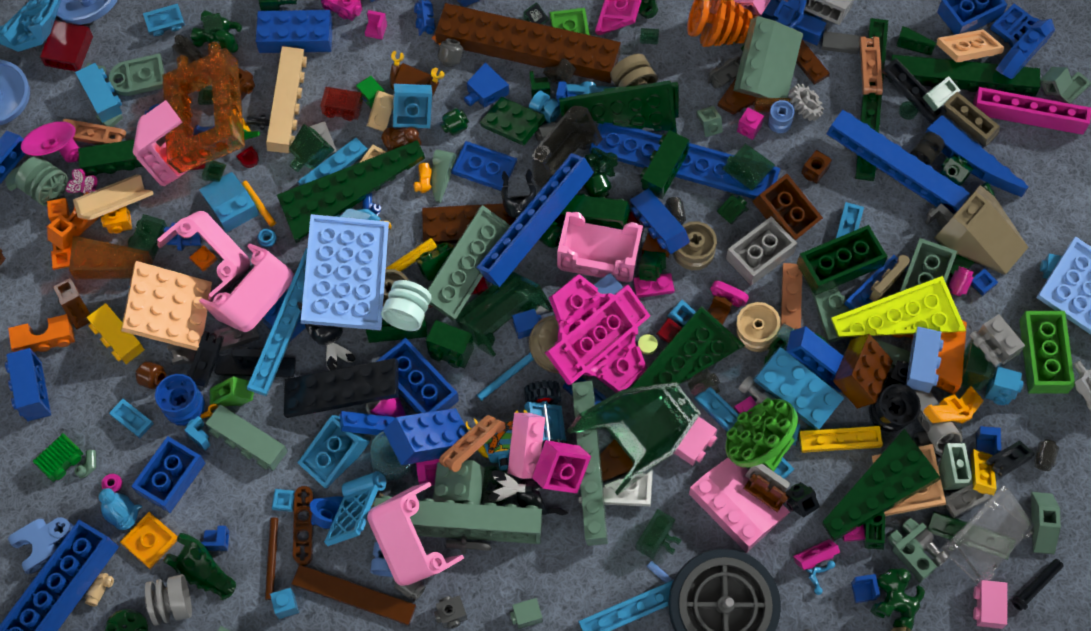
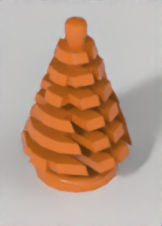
[687,0,757,47]

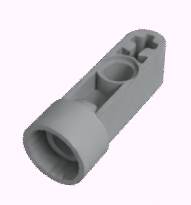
[915,390,962,453]

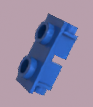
[414,0,435,36]

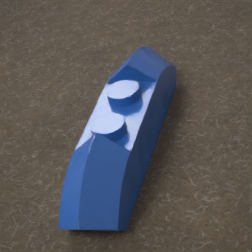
[995,19,1055,79]

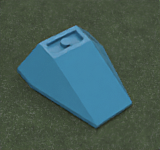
[0,0,61,52]

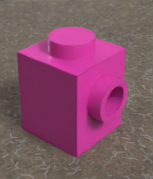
[737,108,764,140]

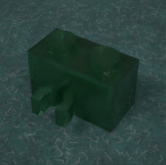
[128,214,168,261]
[636,509,681,560]

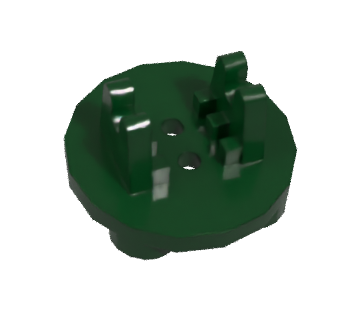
[104,609,148,631]

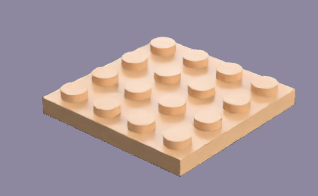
[121,261,212,351]

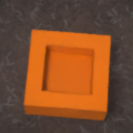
[189,245,218,272]

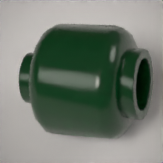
[441,108,469,136]
[584,171,612,198]
[539,221,563,248]

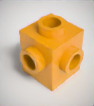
[101,206,132,234]

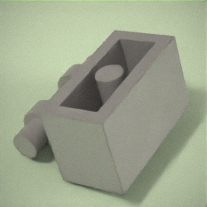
[970,314,1025,367]

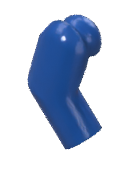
[362,193,381,215]

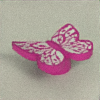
[65,169,97,194]

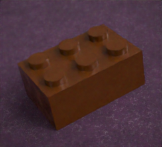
[752,174,823,240]
[833,334,893,409]

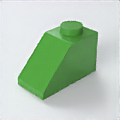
[210,377,254,407]

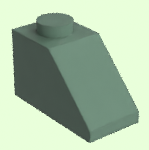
[939,443,973,490]

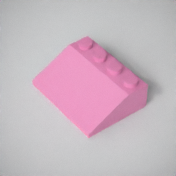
[689,458,790,553]

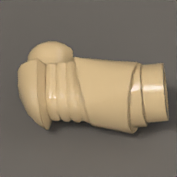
[85,573,114,607]

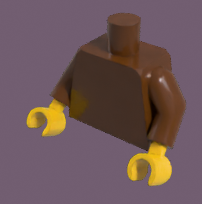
[390,51,445,97]

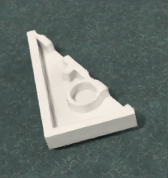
[579,466,653,507]

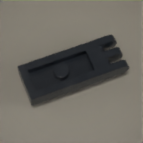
[188,331,224,388]
[985,440,1035,477]

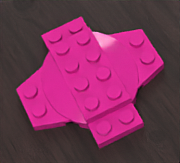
[545,274,650,394]

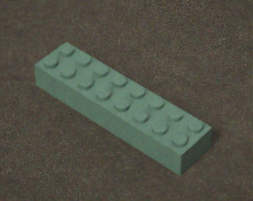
[374,496,542,544]

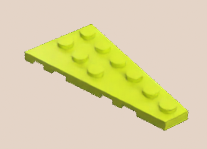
[831,276,966,337]

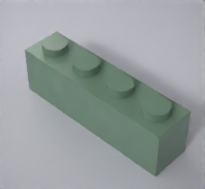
[205,404,288,471]

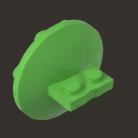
[725,398,798,472]

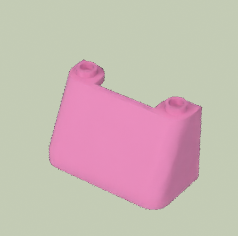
[557,212,643,283]

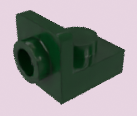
[717,195,749,225]

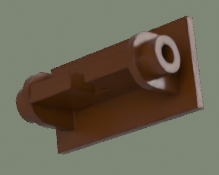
[743,474,788,513]

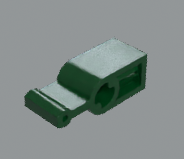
[865,513,885,550]

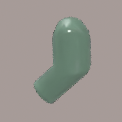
[74,450,96,478]

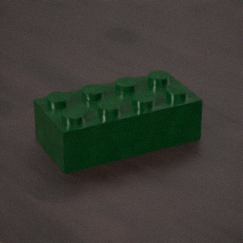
[797,225,888,296]

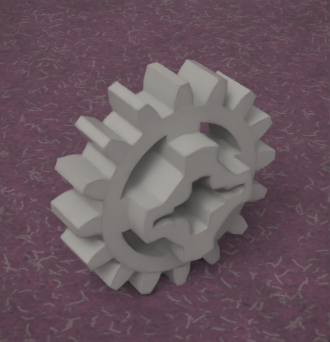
[788,84,824,121]

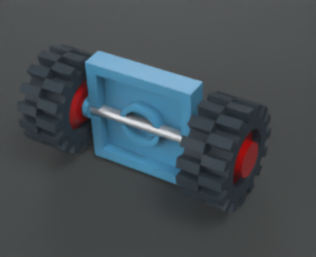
[524,380,568,449]

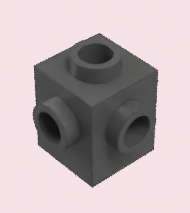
[434,595,468,629]

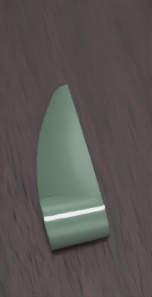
[431,149,456,203]

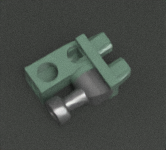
[888,518,950,583]

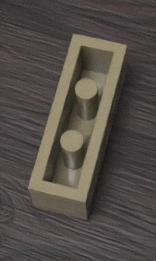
[944,92,1000,147]

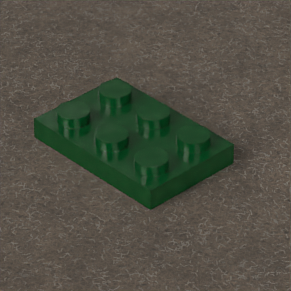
[480,97,546,146]

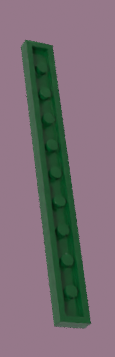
[855,18,889,181]

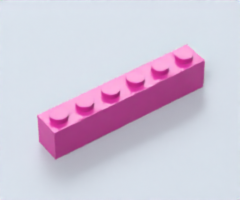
[973,87,1091,135]

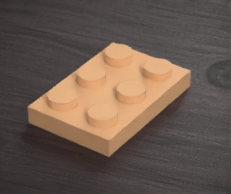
[936,29,1004,62]

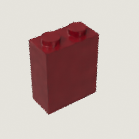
[40,21,93,72]

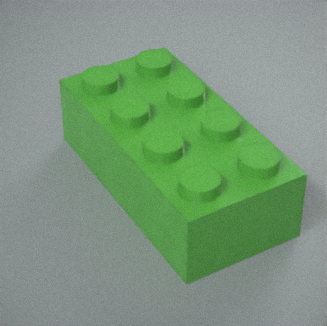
[1019,311,1075,394]

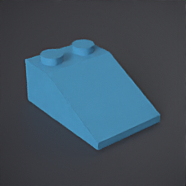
[199,172,259,233]
[297,415,370,488]

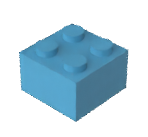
[392,84,432,128]

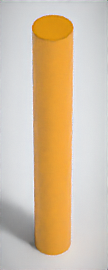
[241,181,276,227]

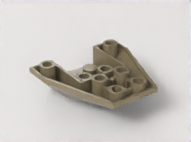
[934,185,1029,275]

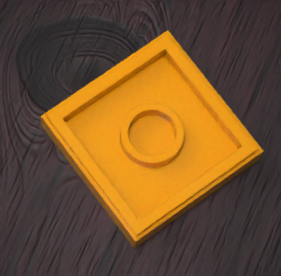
[120,512,178,569]

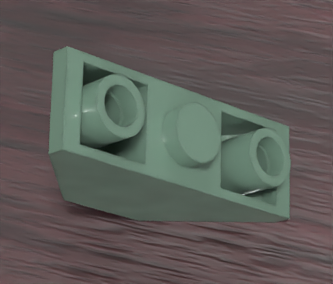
[1031,492,1061,555]

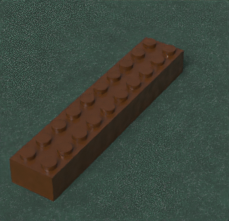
[435,3,621,83]

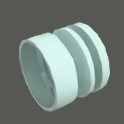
[381,280,432,331]

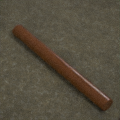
[265,517,278,600]

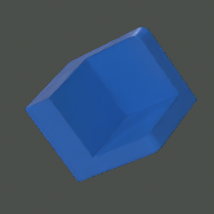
[976,426,1001,456]
[201,526,229,551]
[851,574,880,603]

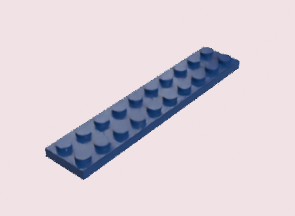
[590,122,780,199]

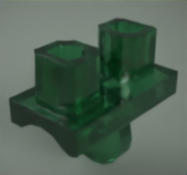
[585,148,618,177]

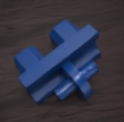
[164,223,202,251]

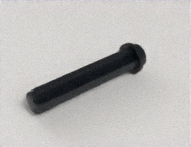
[1012,559,1064,611]

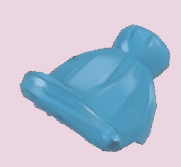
[98,488,142,530]

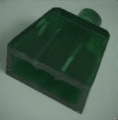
[289,124,335,172]

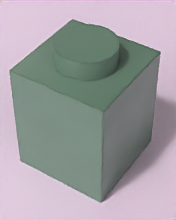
[1040,67,1073,96]
[510,598,543,629]

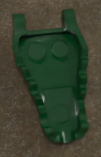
[163,533,236,600]

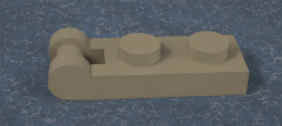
[869,255,910,302]

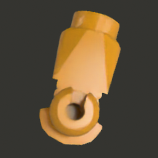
[414,163,432,194]

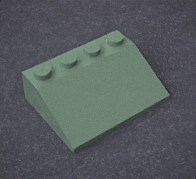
[733,16,803,102]

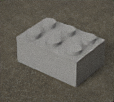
[726,216,797,286]

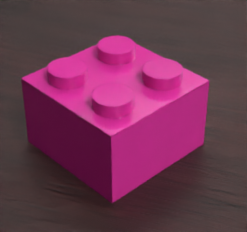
[532,440,591,493]

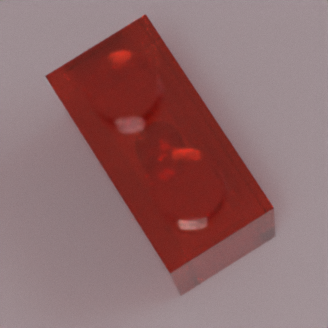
[320,87,363,121]

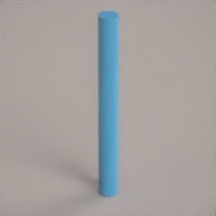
[476,352,534,401]

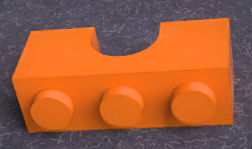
[47,192,101,250]
[8,314,75,352]

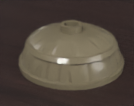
[529,315,560,374]

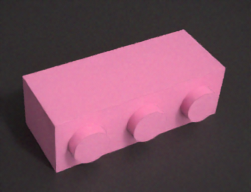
[507,413,545,479]

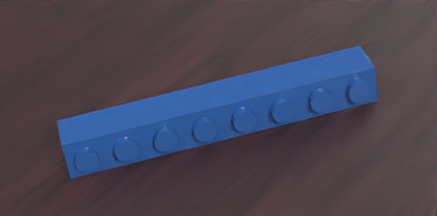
[826,110,970,215]
[476,153,594,287]

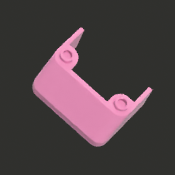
[133,100,209,186]
[157,211,250,302]
[199,244,295,332]
[367,482,464,586]

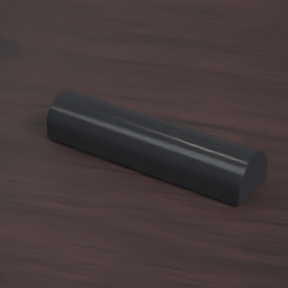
[881,58,947,124]

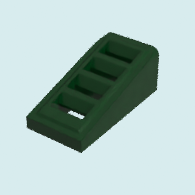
[896,26,936,56]

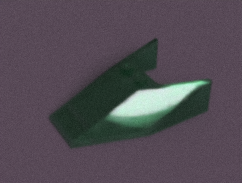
[567,382,701,495]

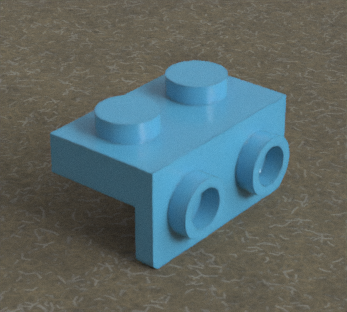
[143,3,185,37]

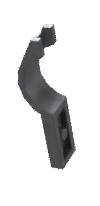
[167,326,259,365]

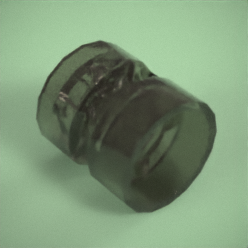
[910,132,945,166]

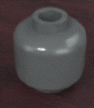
[438,39,463,67]

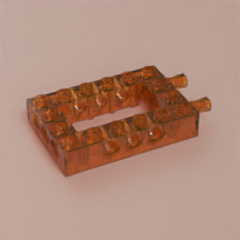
[162,42,245,173]

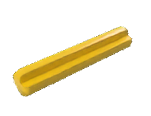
[386,238,437,272]

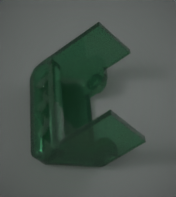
[455,272,553,357]

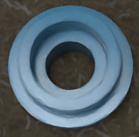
[257,229,277,247]

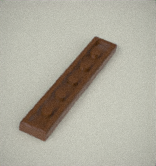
[292,565,416,626]

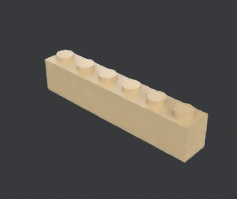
[266,46,307,153]

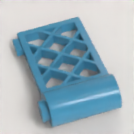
[324,471,387,546]

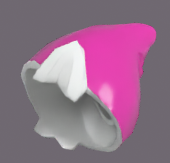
[366,398,406,417]

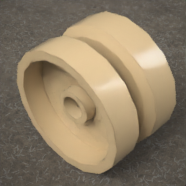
[737,302,780,352]

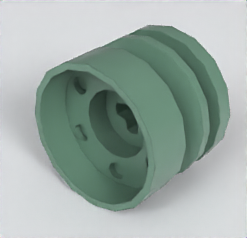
[15,156,68,206]

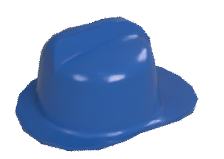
[309,496,350,529]

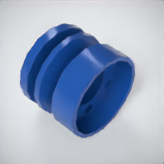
[155,374,205,426]

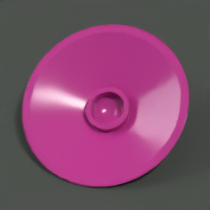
[21,122,76,156]

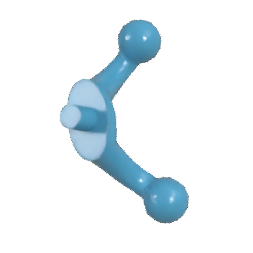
[806,561,835,595]

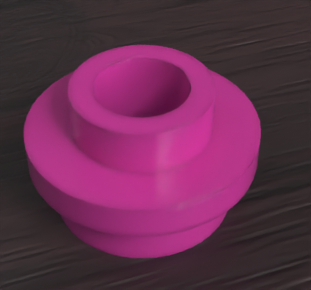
[101,474,123,493]

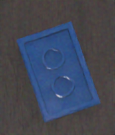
[451,141,517,191]

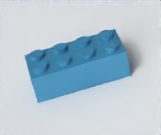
[753,347,844,430]

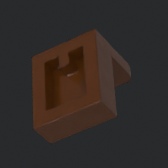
[708,295,732,325]

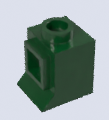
[639,251,666,282]

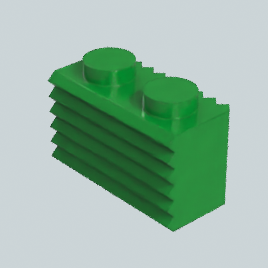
[33,433,84,482]

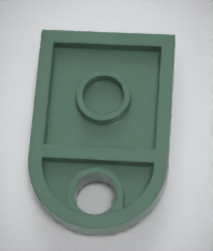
[109,53,167,96]

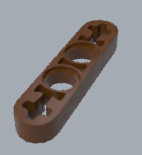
[293,486,314,566]

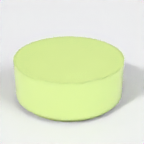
[638,334,658,355]

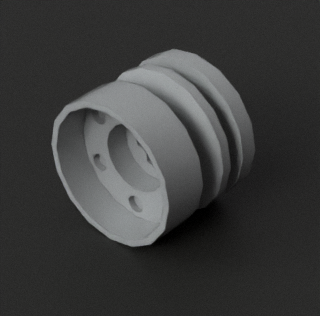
[145,574,192,626]

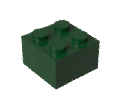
[426,320,474,369]

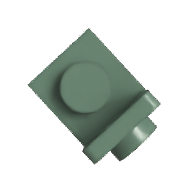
[697,106,723,137]

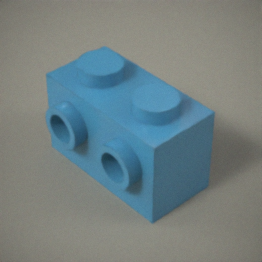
[985,367,1023,405]

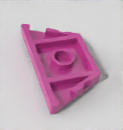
[595,0,642,35]

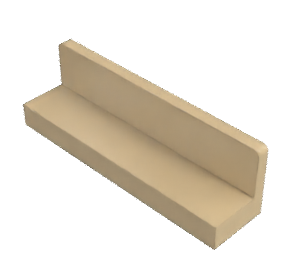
[73,175,153,220]

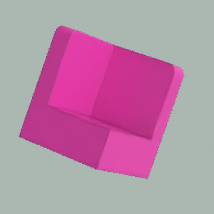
[365,10,387,40]
[416,459,439,486]

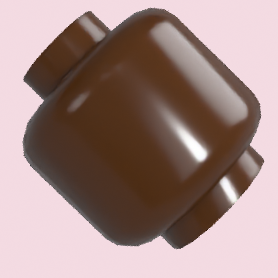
[135,362,167,390]

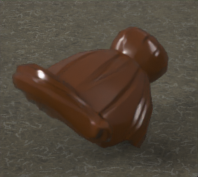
[381,127,421,152]

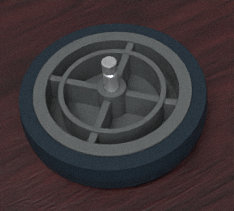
[668,549,781,631]

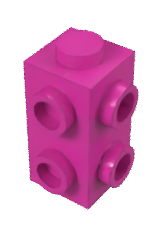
[321,0,362,21]

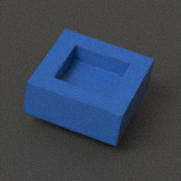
[971,268,998,296]

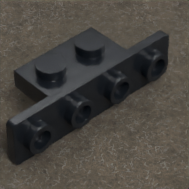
[215,347,296,377]

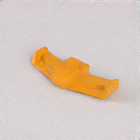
[923,386,984,423]

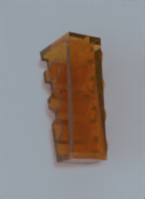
[69,236,153,280]

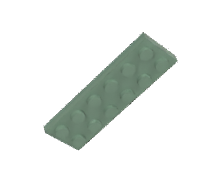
[427,205,511,321]

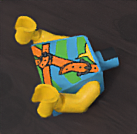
[466,410,528,471]

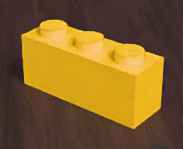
[87,303,145,364]

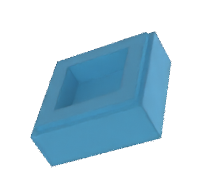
[272,489,295,512]

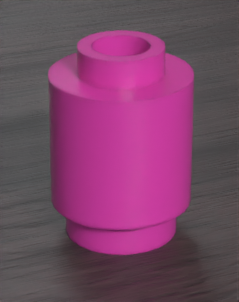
[58,139,79,163]
[948,266,974,297]

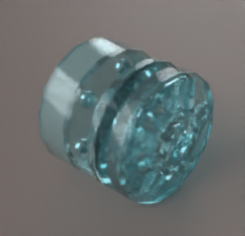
[370,431,412,481]

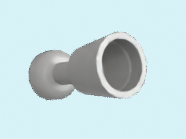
[738,376,777,405]

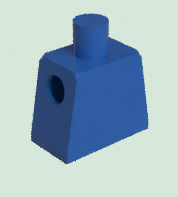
[464,63,509,108]

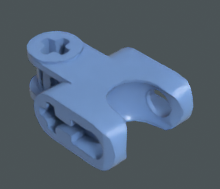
[8,518,74,574]

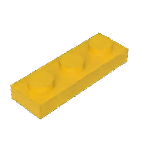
[971,449,996,496]

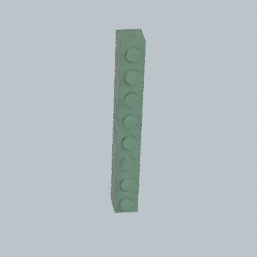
[572,381,608,546]

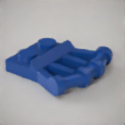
[990,3,1047,48]

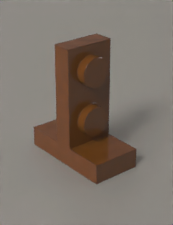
[53,278,91,329]

